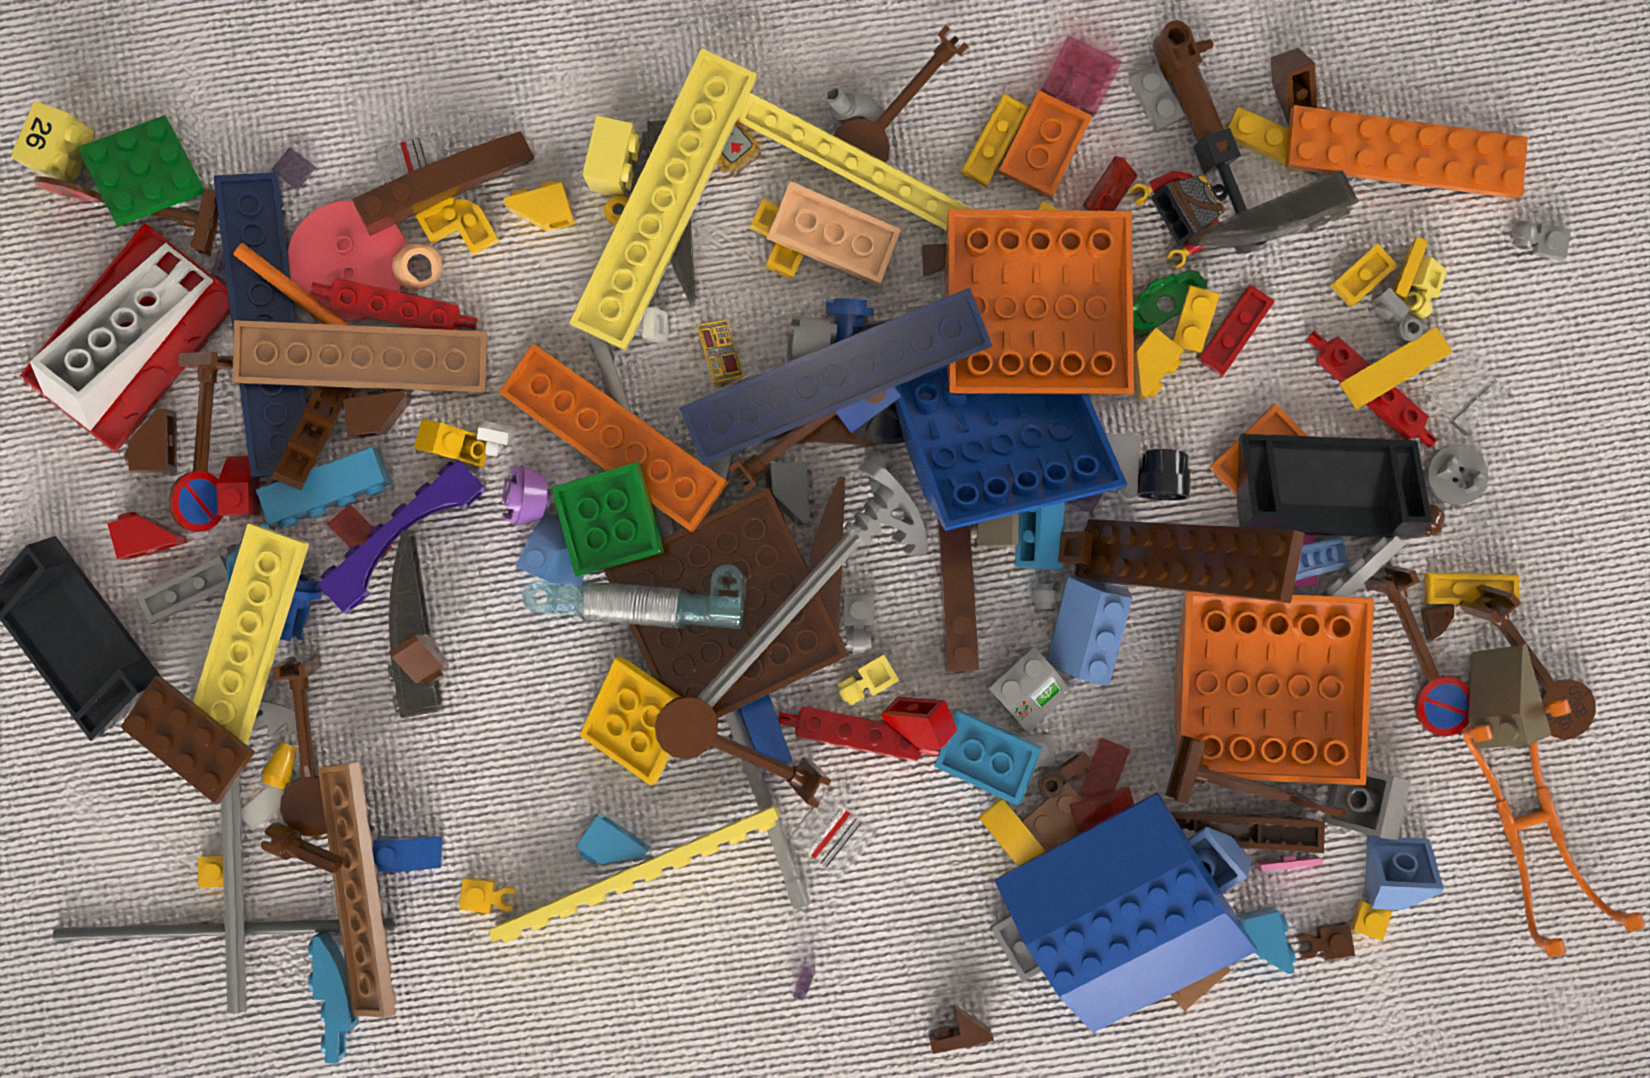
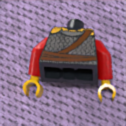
[1130,171,1227,269]

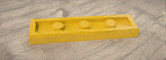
[1340,327,1453,410]

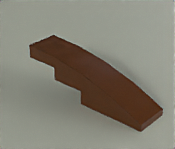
[272,386,353,491]

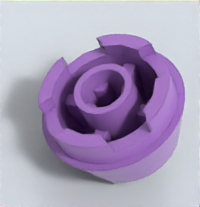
[502,464,551,525]

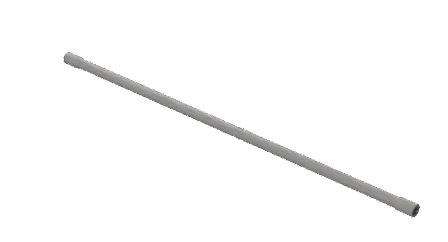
[576,305,811,910]

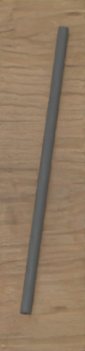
[53,918,396,941]

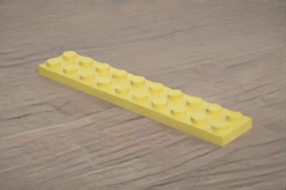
[569,48,757,351]

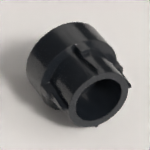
[1137,449,1191,501]

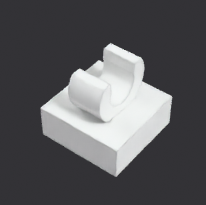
[636,307,667,343]
[477,421,516,456]

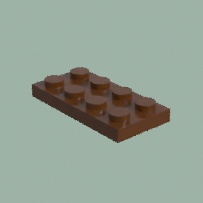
[120,676,255,804]

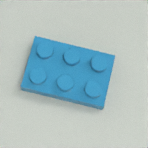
[934,709,1043,806]

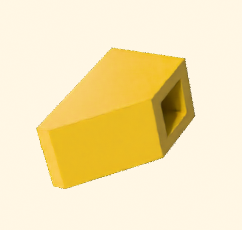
[503,181,576,232]
[1134,328,1184,402]
[414,419,487,468]

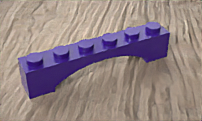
[318,460,486,614]

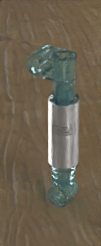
[522,564,746,629]

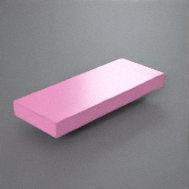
[1255,854,1323,871]

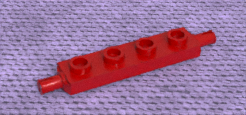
[310,278,478,330]
[1305,330,1438,448]
[778,706,941,762]

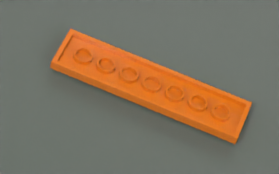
[1285,105,1528,199]
[498,343,729,532]

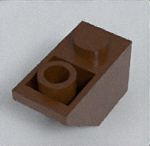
[343,389,412,439]

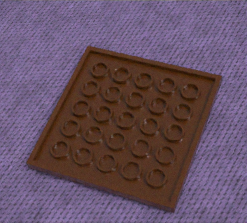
[604,487,849,719]

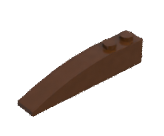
[352,131,535,236]
[808,477,845,662]
[937,518,979,672]
[1169,810,1325,853]

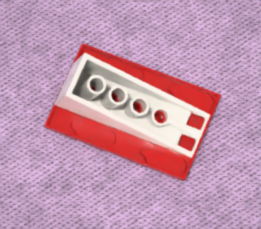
[20,222,231,454]

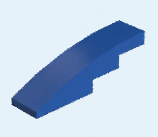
[740,694,793,772]

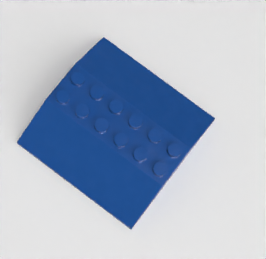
[894,365,1127,531]
[995,792,1258,1033]

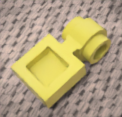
[1403,257,1447,319]
[837,654,899,705]

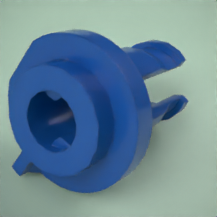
[825,298,874,343]
[280,574,323,641]

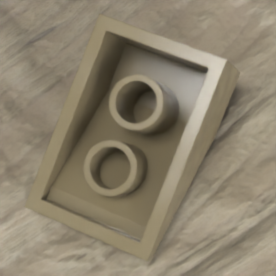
[1468,644,1552,749]

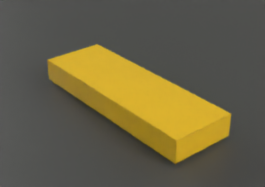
[960,93,1030,188]
[1424,573,1520,604]

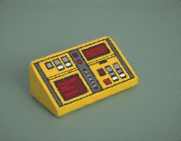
[696,320,744,386]

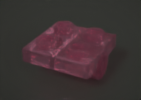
[1041,35,1122,118]

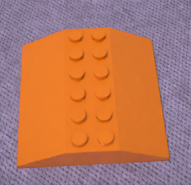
[944,209,1134,395]
[1174,592,1374,785]

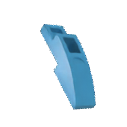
[308,932,358,1063]

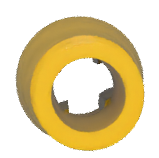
[260,742,298,790]

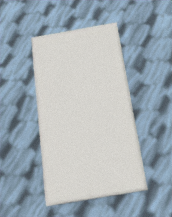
[241,785,284,831]

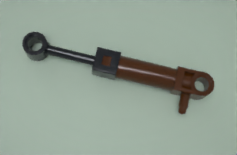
[1152,20,1271,254]

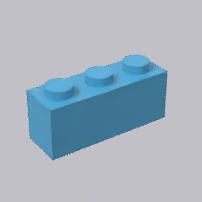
[1015,502,1065,570]

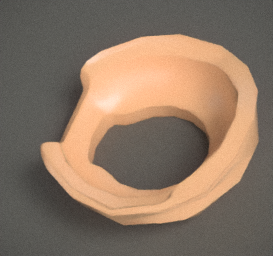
[392,243,443,291]

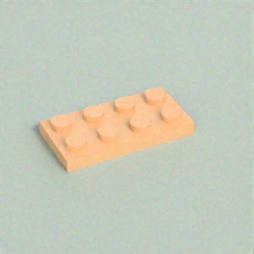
[766,181,901,286]

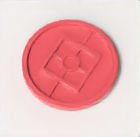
[287,201,410,322]

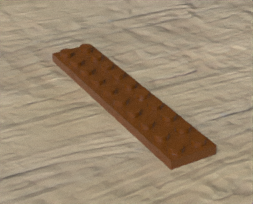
[1076,519,1305,603]

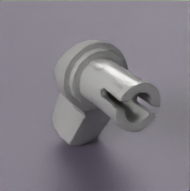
[824,84,885,123]

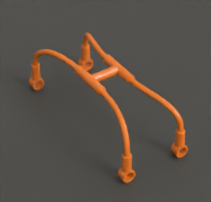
[1462,699,1645,957]

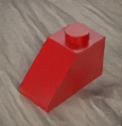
[217,455,261,517]
[107,512,188,560]
[881,696,957,749]

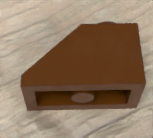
[1270,48,1317,124]
[125,408,177,473]
[388,635,449,685]

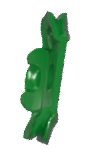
[1133,270,1207,335]

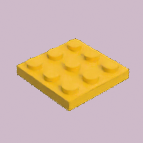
[579,656,681,786]

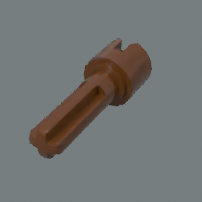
[261,822,343,873]

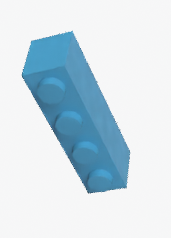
[256,447,392,529]

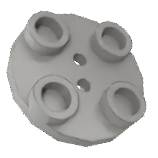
[1425,445,1489,505]

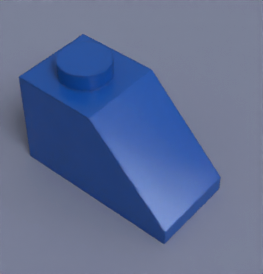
[372,836,443,872]

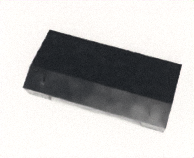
[1237,434,1433,538]
[0,536,161,741]

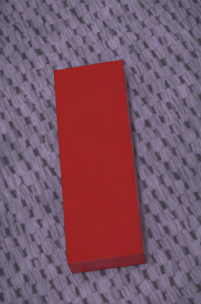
[1197,284,1275,376]

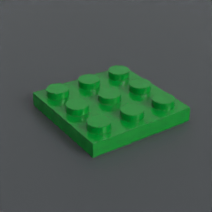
[77,115,204,227]
[551,462,664,577]

